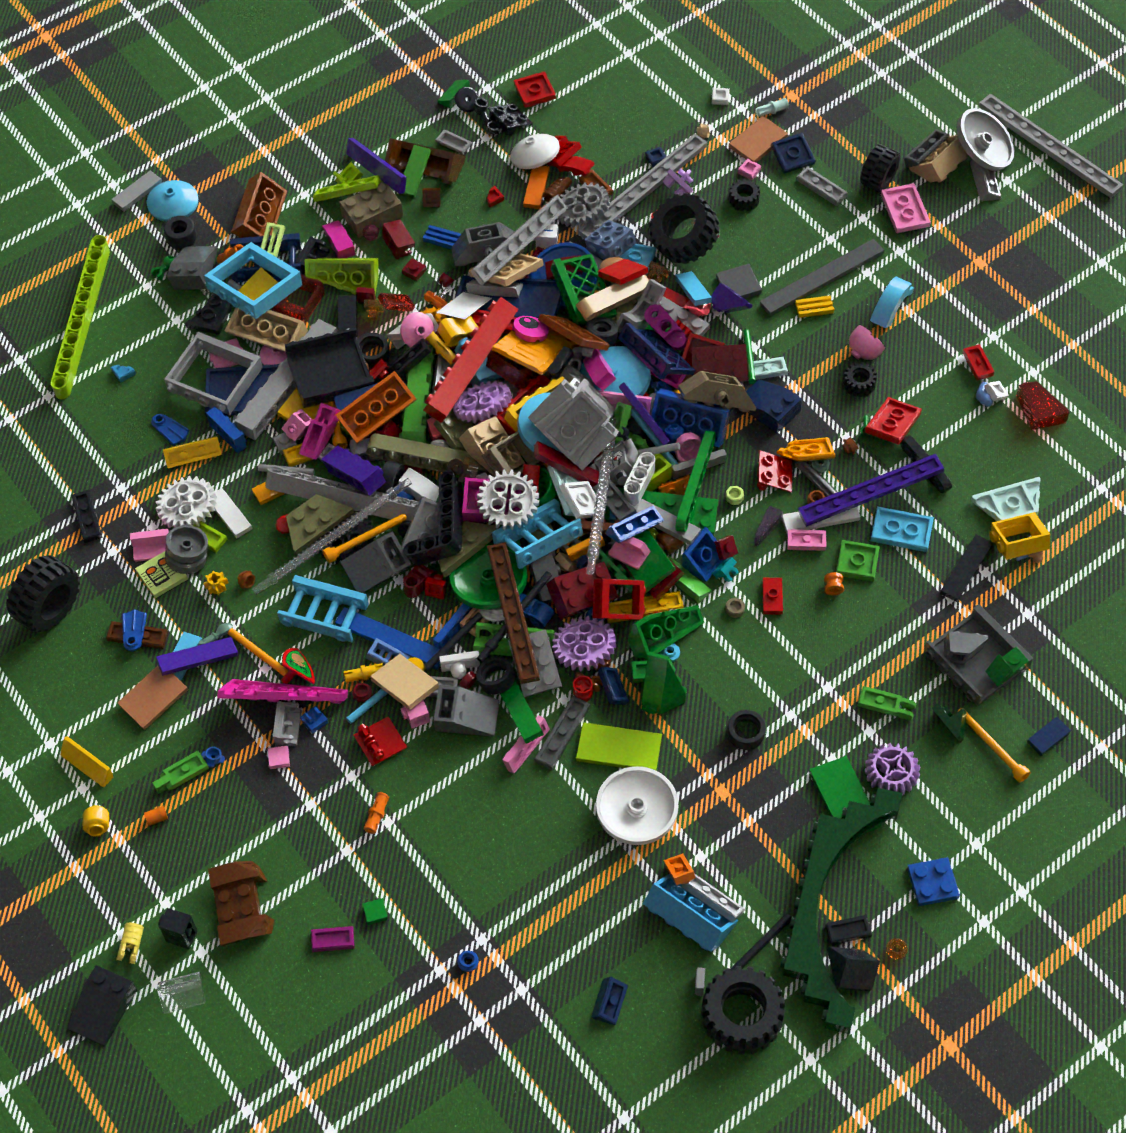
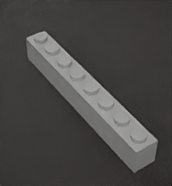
[235,319,337,440]

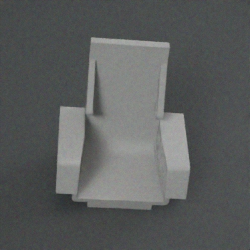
[528,378,619,471]

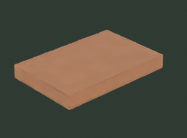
[728,116,788,163]
[117,666,189,730]

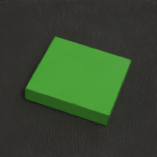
[836,540,880,582]

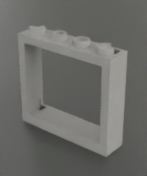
[164,332,263,415]

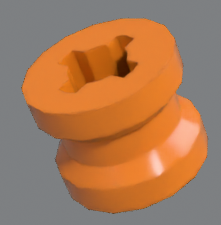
[824,572,844,595]

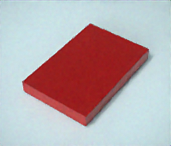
[865,397,922,445]

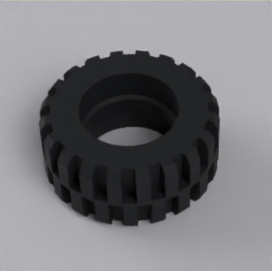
[649,193,719,264]
[6,555,80,632]
[701,966,785,1055]

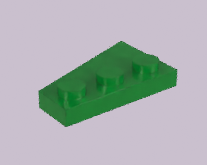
[589,543,634,594]

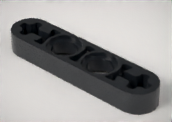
[900,435,952,493]

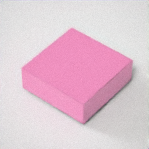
[738,159,761,180]
[268,746,290,769]

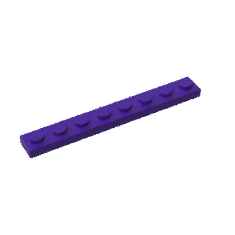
[798,454,944,527]

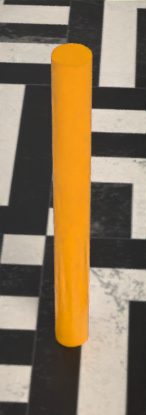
[228,628,289,676]

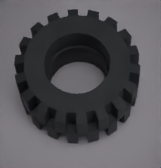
[860,144,900,192]

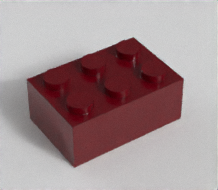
[546,561,619,620]

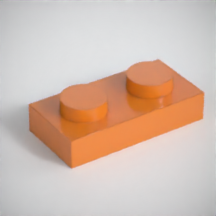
[664,854,696,885]

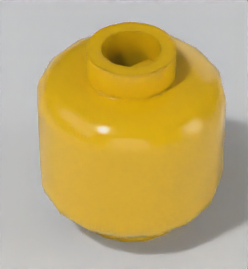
[82,805,109,836]

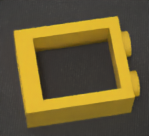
[989,512,1050,560]

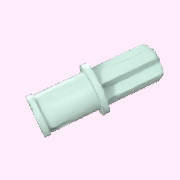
[756,98,789,117]

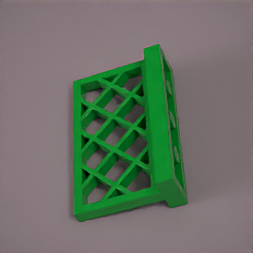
[551,254,617,327]

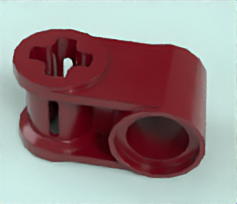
[403,564,437,598]

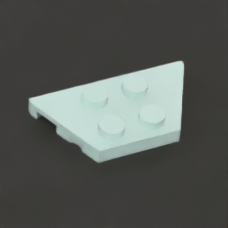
[971,477,1040,521]

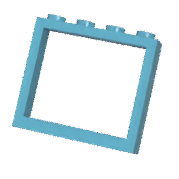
[204,242,302,319]

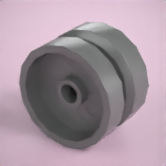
[165,525,208,574]

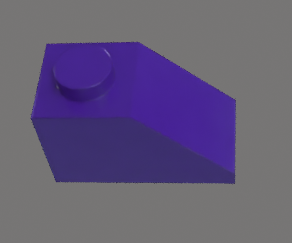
[711,283,753,313]

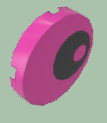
[512,316,549,342]

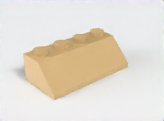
[225,308,308,352]

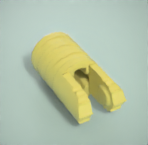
[116,923,144,964]

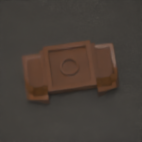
[208,861,274,946]

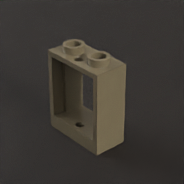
[482,431,541,476]

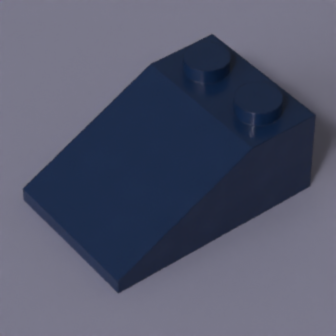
[746,379,802,434]

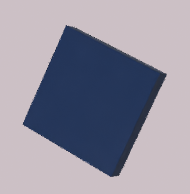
[771,133,816,174]

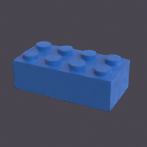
[651,389,732,447]

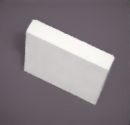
[559,481,605,519]

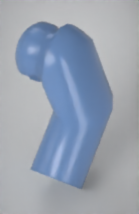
[976,382,993,407]

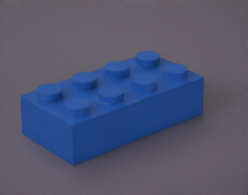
[206,407,247,453]

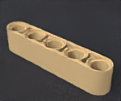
[576,275,649,321]

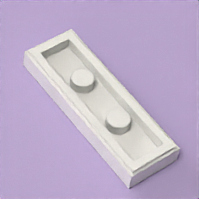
[214,488,252,539]

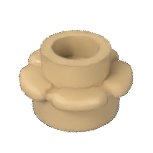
[697,123,710,139]

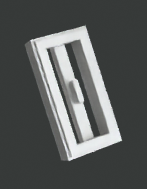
[439,651,480,672]

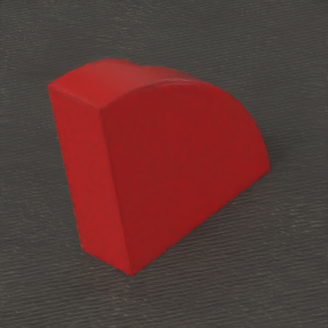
[487,186,504,208]

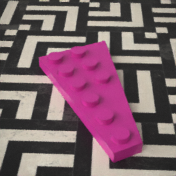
[217,679,348,704]

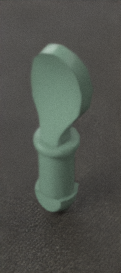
[198,623,233,645]

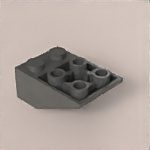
[340,531,411,593]
[433,685,500,737]

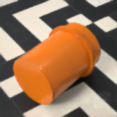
[144,806,168,826]

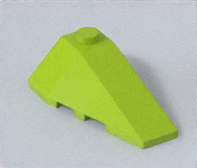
[305,258,379,295]

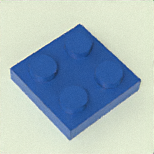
[907,857,960,906]

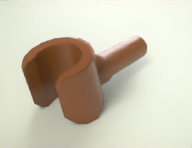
[576,672,603,692]

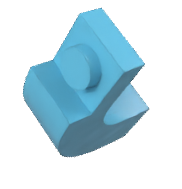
[870,277,914,328]

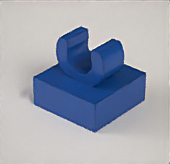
[300,706,329,734]

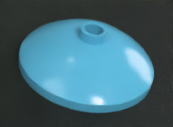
[147,180,198,222]

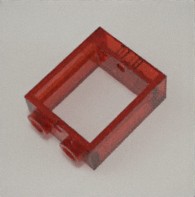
[273,274,325,324]
[486,350,540,389]

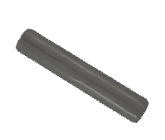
[795,461,837,497]

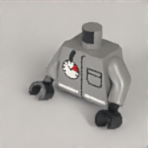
[587,426,638,485]

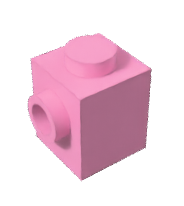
[281,409,312,441]
[400,700,430,728]

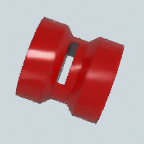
[573,675,593,702]

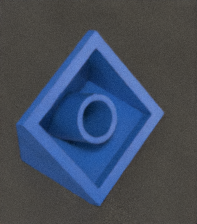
[682,527,723,582]

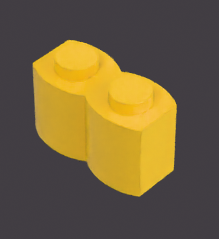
[437,316,479,347]

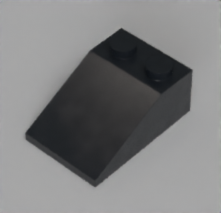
[67,965,137,1047]

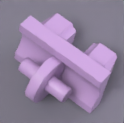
[663,168,693,195]

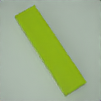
[313,175,381,202]

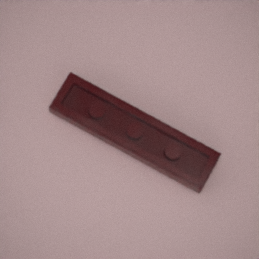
[534,441,600,487]

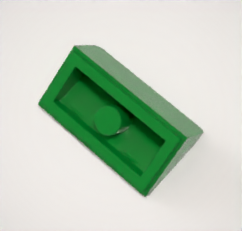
[437,80,470,109]

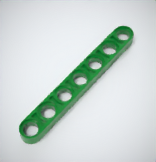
[675,430,716,533]

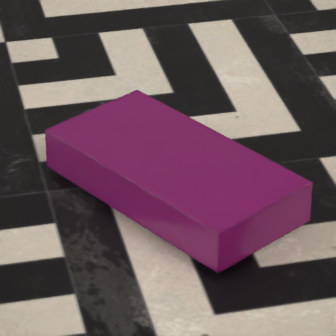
[311,926,355,952]

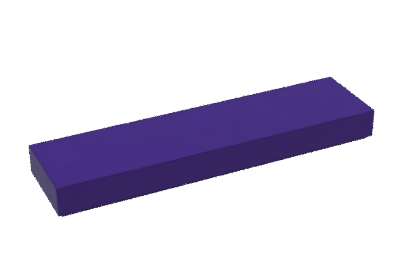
[619,382,671,445]
[156,637,238,676]

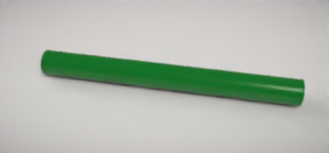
[743,329,756,384]

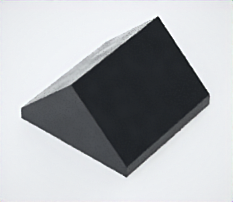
[827,947,880,991]

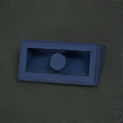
[591,976,628,1025]

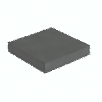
[716,264,762,299]

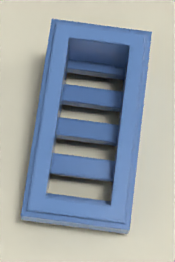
[366,638,410,666]

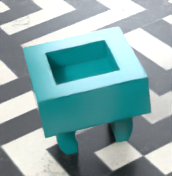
[712,557,739,582]

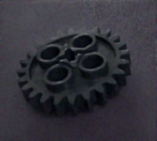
[314,511,375,564]

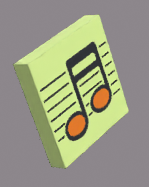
[135,551,188,598]

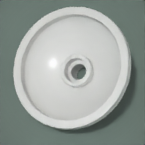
[510,134,560,169]

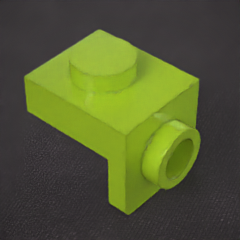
[333,162,364,184]

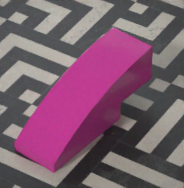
[322,220,355,258]
[583,349,616,391]
[299,403,341,460]

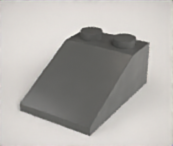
[167,246,218,290]

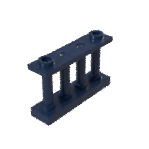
[230,233,303,283]

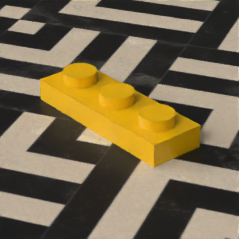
[163,436,222,468]

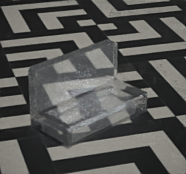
[157,972,205,1014]

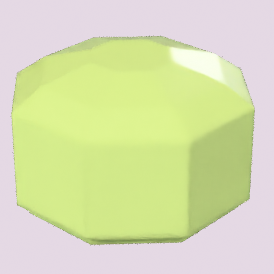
[726,486,744,505]

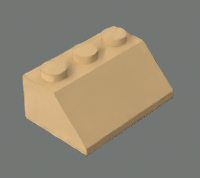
[909,135,968,182]

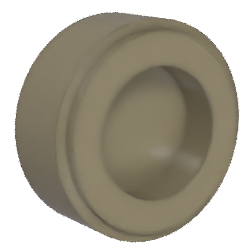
[725,598,745,618]

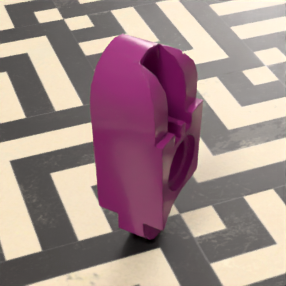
[644,304,688,350]

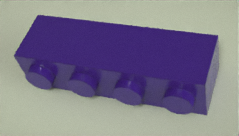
[321,445,386,496]

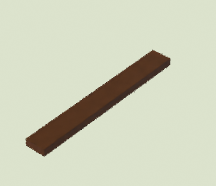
[487,542,540,684]

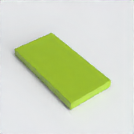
[576,722,662,770]

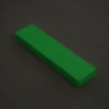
[500,681,544,744]

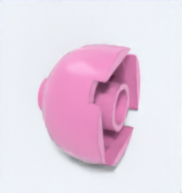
[849,325,885,360]

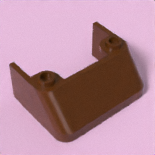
[385,138,466,185]

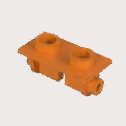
[657,474,691,495]

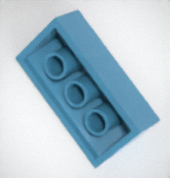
[643,874,738,952]

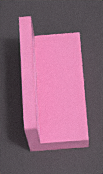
[130,529,169,562]
[608,537,651,570]

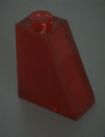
[1016,381,1070,431]

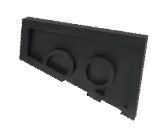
[185,289,237,335]

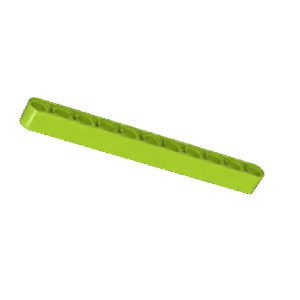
[51,235,110,399]

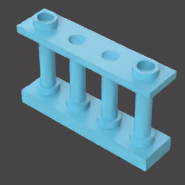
[492,499,583,569]
[277,575,369,642]

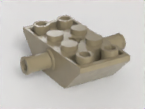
[678,371,756,412]

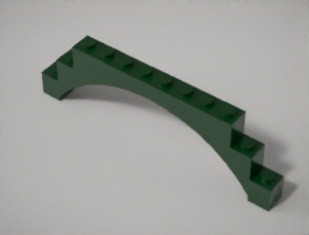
[780,788,902,1035]

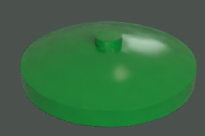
[450,543,528,610]

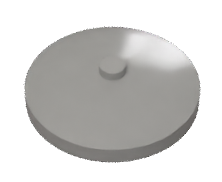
[957,108,1014,171]

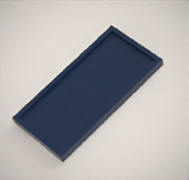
[451,275,562,318]
[205,364,279,417]

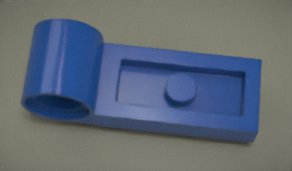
[519,593,555,629]

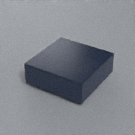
[645,147,666,168]

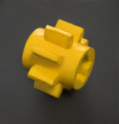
[203,571,228,595]

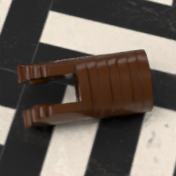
[542,177,572,202]

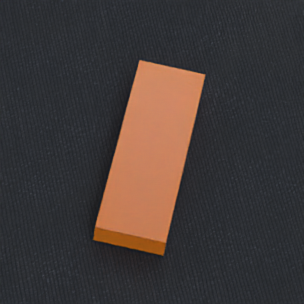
[523,166,550,209]

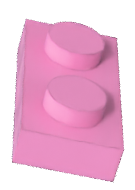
[787,530,826,551]

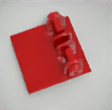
[757,450,792,493]
[353,716,407,766]

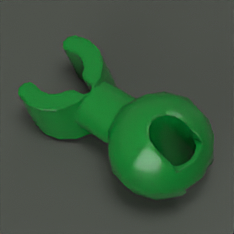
[151,255,175,281]

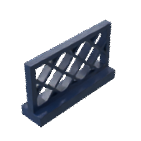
[618,323,696,379]

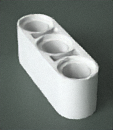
[624,452,655,505]

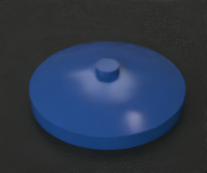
[528,242,597,310]

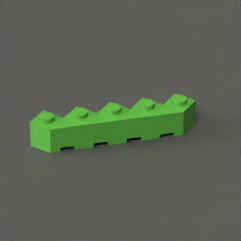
[399,344,435,443]

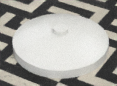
[596,766,678,845]

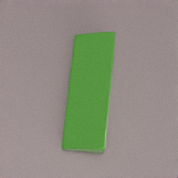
[668,556,712,604]

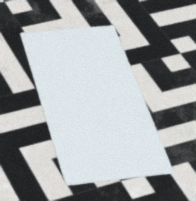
[436,292,492,319]

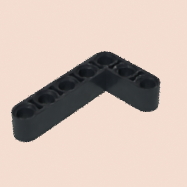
[403,470,463,566]

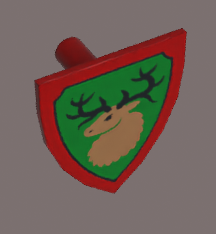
[281,648,315,684]

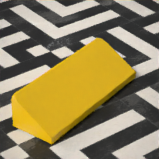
[61,736,114,787]

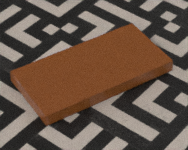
[538,314,609,351]

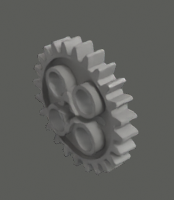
[558,182,610,228]

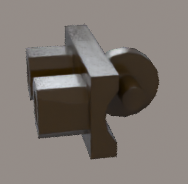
[448,456,479,483]

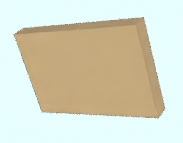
[370,654,439,710]

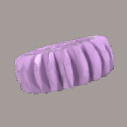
[865,743,920,796]

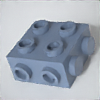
[584,220,637,260]

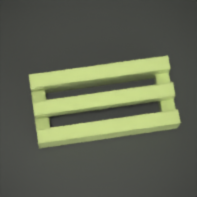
[261,222,285,257]

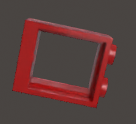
[593,579,646,620]

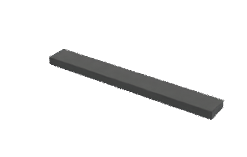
[760,239,884,316]

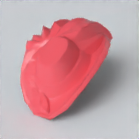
[683,300,711,317]

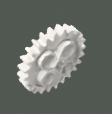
[477,469,539,530]
[156,476,217,528]

